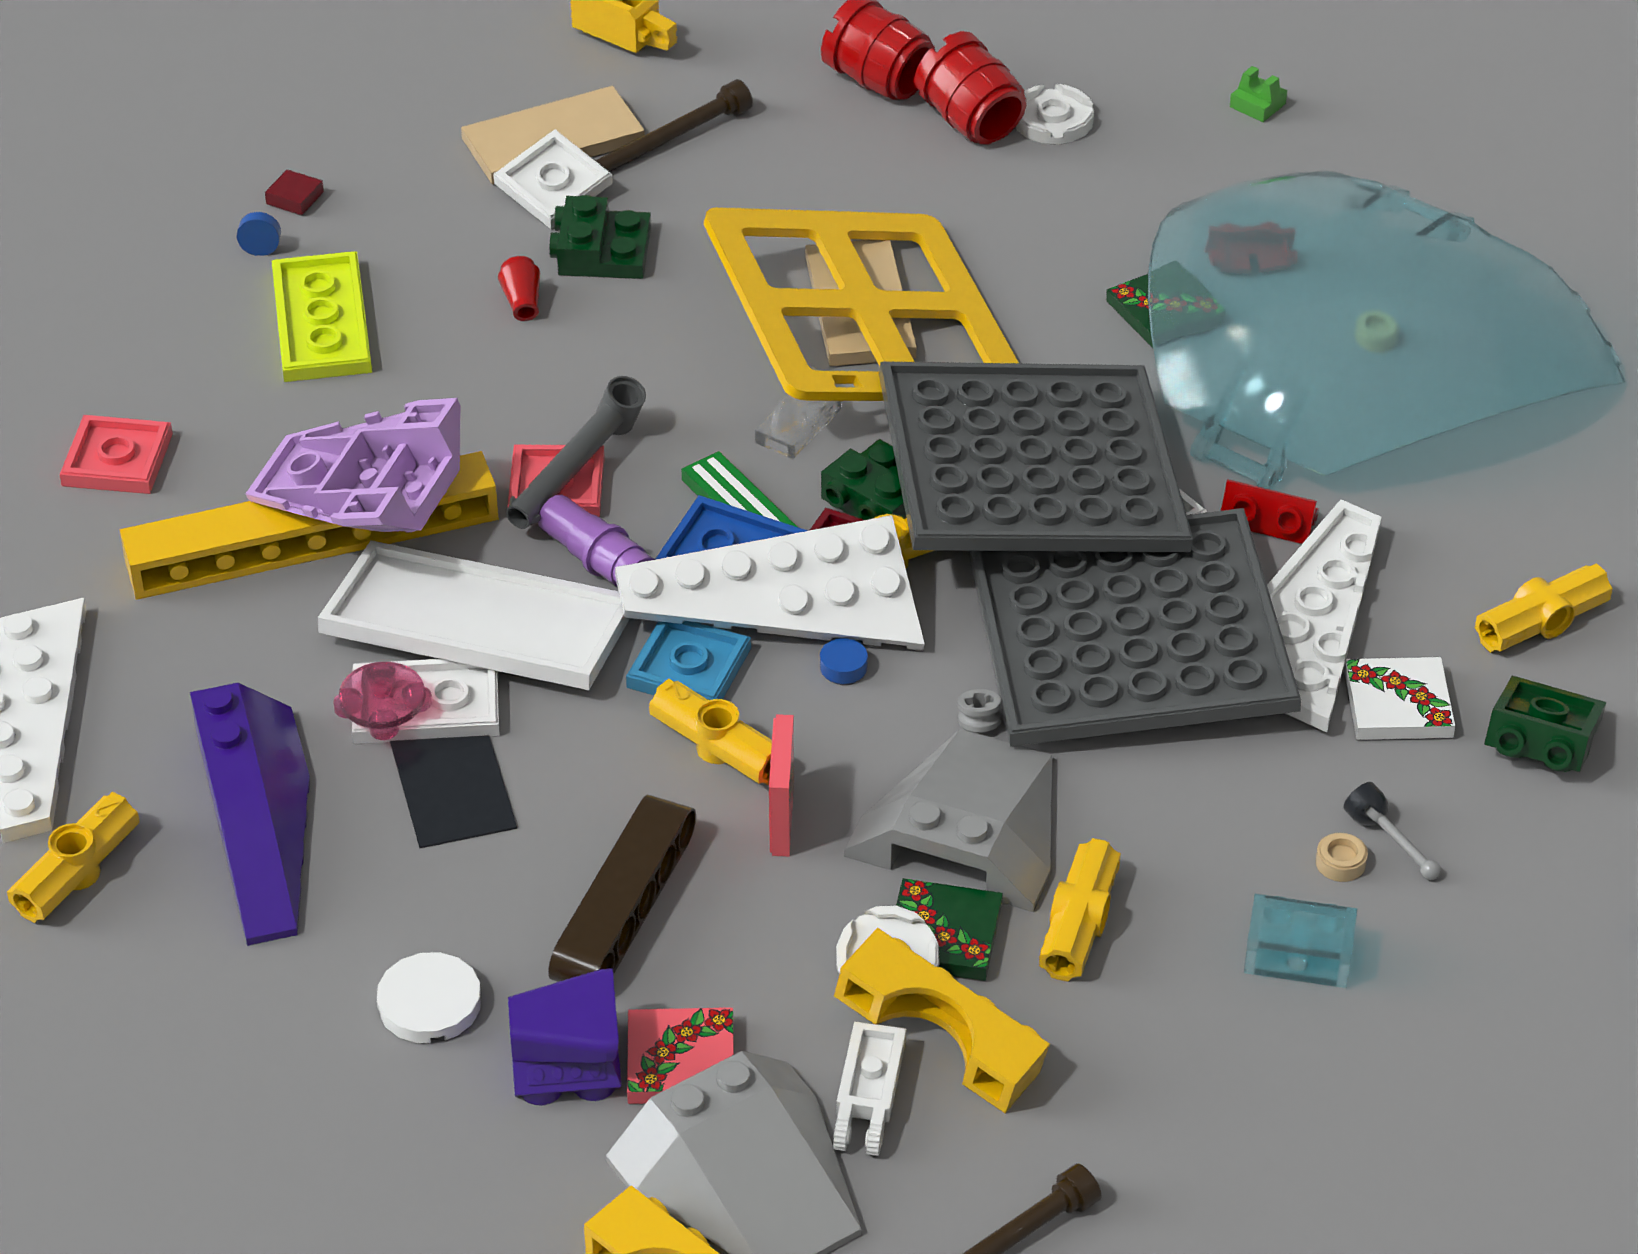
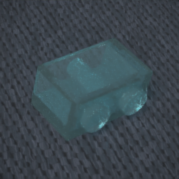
[1244,894,1358,989]

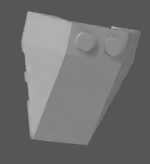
[844,729,1052,912]
[606,1051,861,1254]

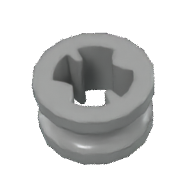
[957,689,1001,732]

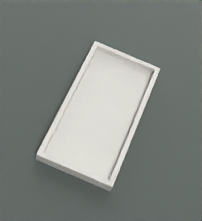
[318,540,630,690]

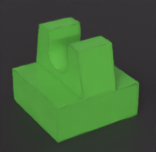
[1230,66,1288,122]

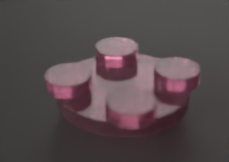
[333,662,432,740]

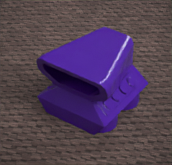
[508,969,622,1106]

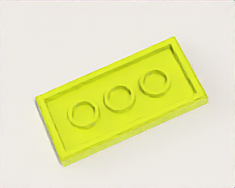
[271,251,372,382]

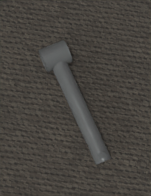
[506,376,646,529]

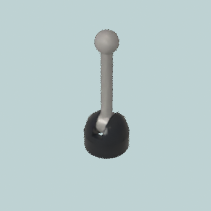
[1343,782,1441,880]

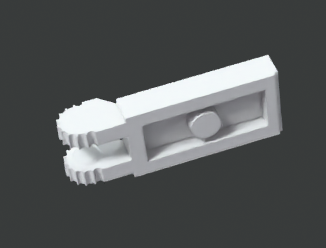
[833,1021,906,1156]

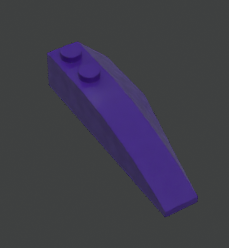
[190,683,310,946]

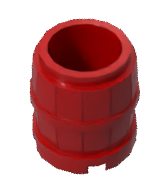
[821,0,935,100]
[914,31,1027,145]

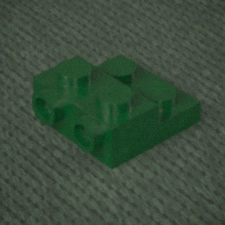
[549,195,651,279]
[821,439,907,520]
[1484,675,1606,772]

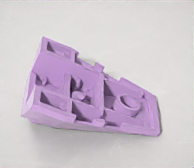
[246,398,461,532]

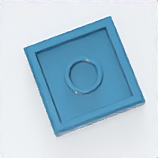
[626,621,751,700]

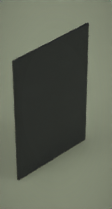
[390,735,517,848]

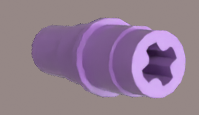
[538,495,655,587]

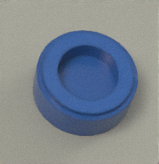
[237,212,281,256]
[820,638,868,684]

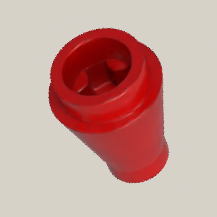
[498,256,541,321]

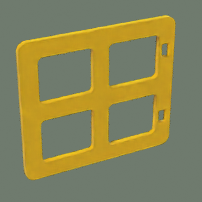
[704,207,1019,401]

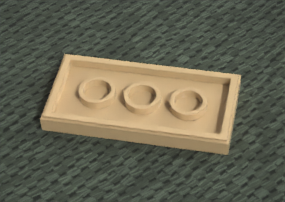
[461,86,645,184]
[805,240,917,367]

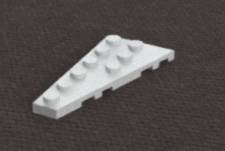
[1267,499,1381,732]
[615,515,925,651]
[0,598,87,843]

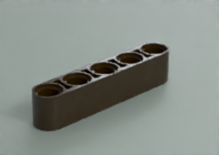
[548,794,696,982]

